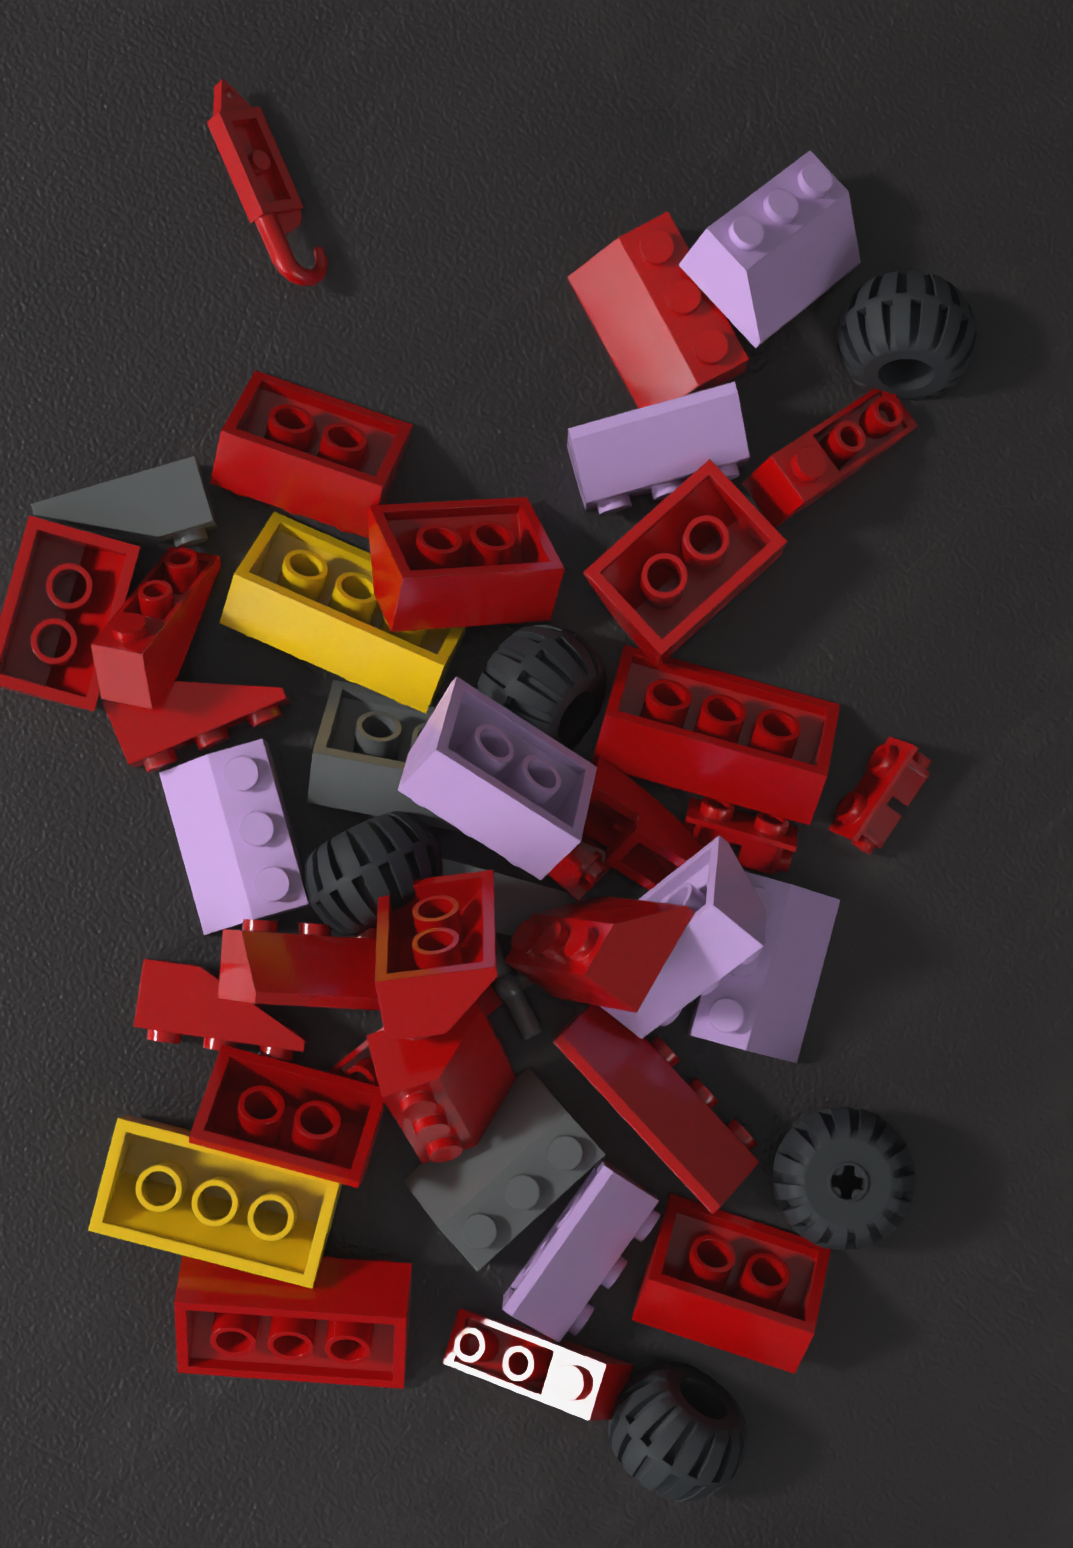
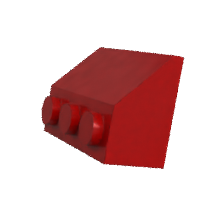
[568,211,749,409]
[210,370,413,539]
[583,459,787,667]
[367,497,565,632]
[0,515,141,712]
[375,870,497,1041]
[504,896,694,1013]
[218,919,380,1010]
[366,999,516,1164]
[189,1045,385,1188]
[631,1193,831,1374]

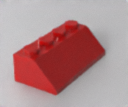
[592,645,840,825]
[552,1004,759,1214]
[174,1255,412,1389]

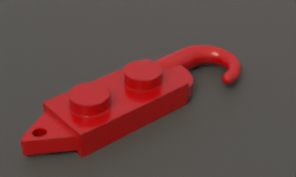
[207,79,327,286]

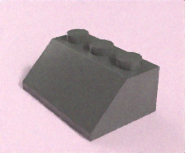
[307,680,461,832]
[403,1066,606,1272]

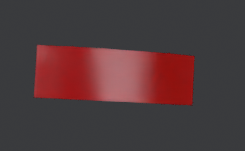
[583,757,704,890]

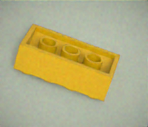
[220,511,467,714]
[88,1114,342,1289]

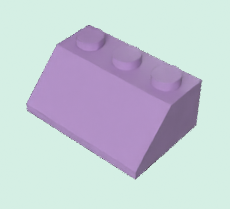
[679,151,861,348]
[567,382,750,515]
[398,677,597,880]
[159,739,311,935]
[600,835,766,1039]
[687,871,840,1063]
[502,1158,661,1342]

